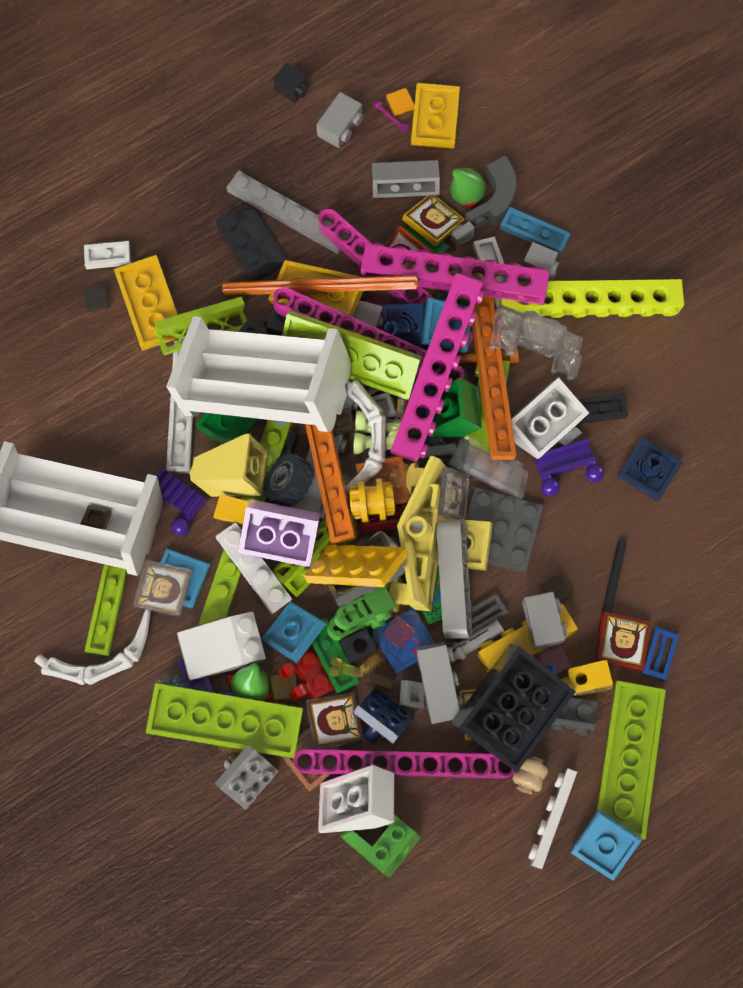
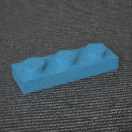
[500,207,571,255]

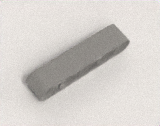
[437,519,472,639]

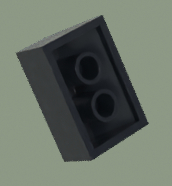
[215,210,288,281]

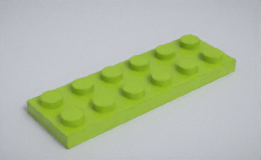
[282,310,422,400]
[597,681,666,840]
[146,683,303,758]

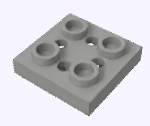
[214,744,279,810]

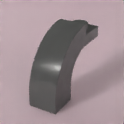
[465,156,516,228]

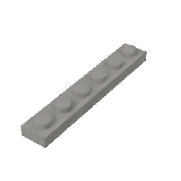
[227,171,350,254]

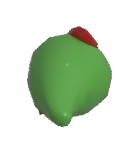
[449,165,486,208]
[226,663,273,703]

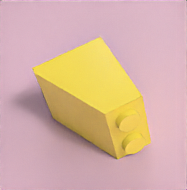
[190,434,268,497]

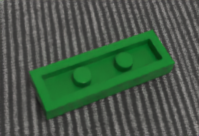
[312,618,359,694]

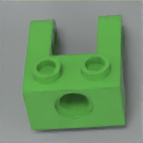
[327,587,396,640]
[340,815,421,878]

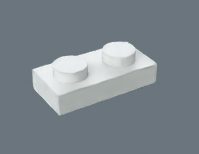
[84,241,131,269]

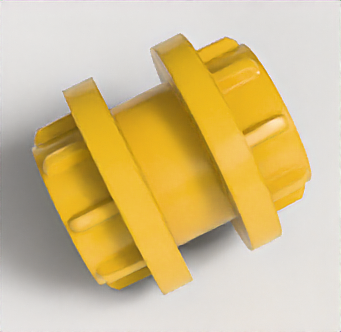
[349,478,395,523]

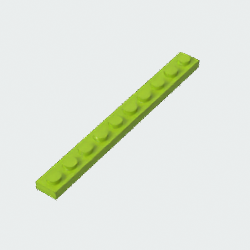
[199,420,293,625]

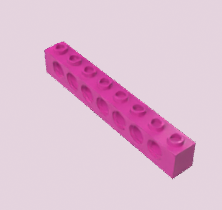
[361,243,549,305]
[390,273,485,463]

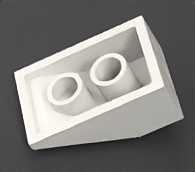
[177,611,266,681]
[318,765,394,833]

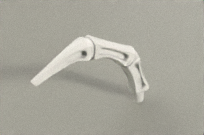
[345,380,386,494]
[35,610,151,685]

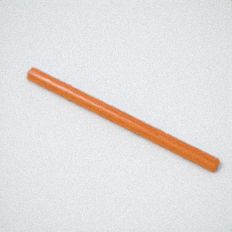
[222,275,418,296]

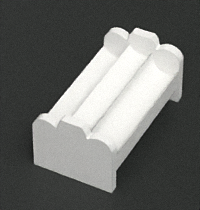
[166,316,351,432]
[0,441,163,576]

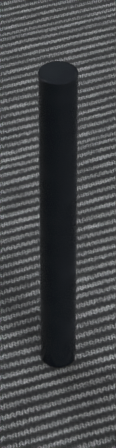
[597,541,627,633]

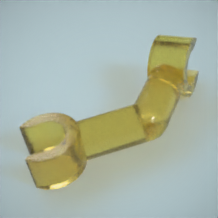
[329,653,383,678]

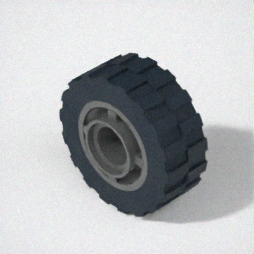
[263,453,314,507]

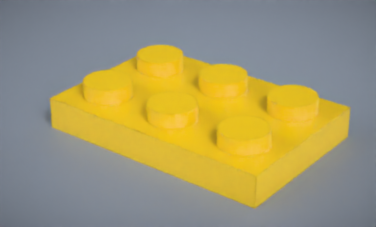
[411,83,460,148]

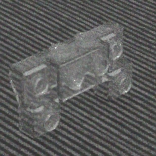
[489,305,583,380]

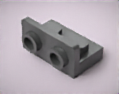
[549,698,597,735]

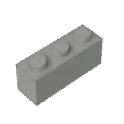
[372,160,440,198]
[415,642,463,724]

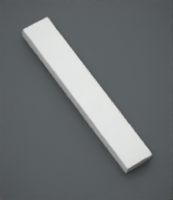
[166,341,194,474]

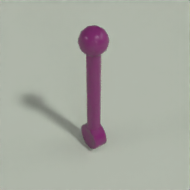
[374,101,409,134]

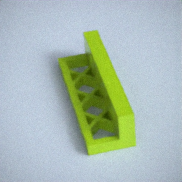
[154,297,247,355]
[272,517,360,598]

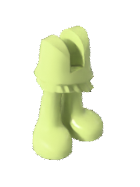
[354,411,420,454]

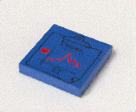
[372,609,435,675]

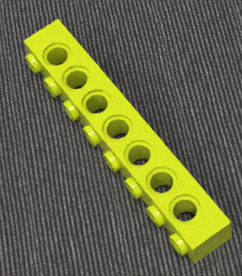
[498,279,684,319]

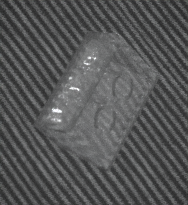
[449,437,528,499]

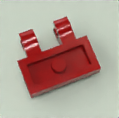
[279,646,335,701]

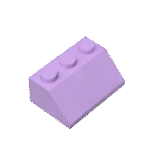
[238,499,321,567]

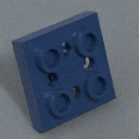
[383,303,428,350]
[617,437,683,502]
[353,689,414,743]

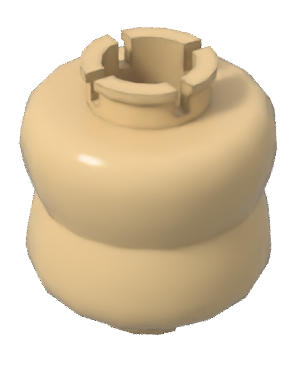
[513,755,548,795]

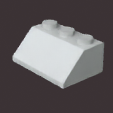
[511,378,589,459]

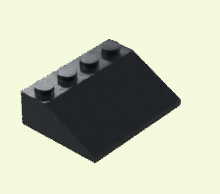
[451,643,576,773]

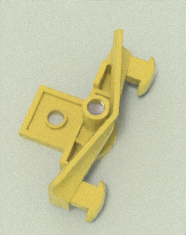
[389,456,493,612]

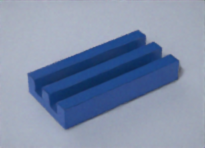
[641,627,679,681]

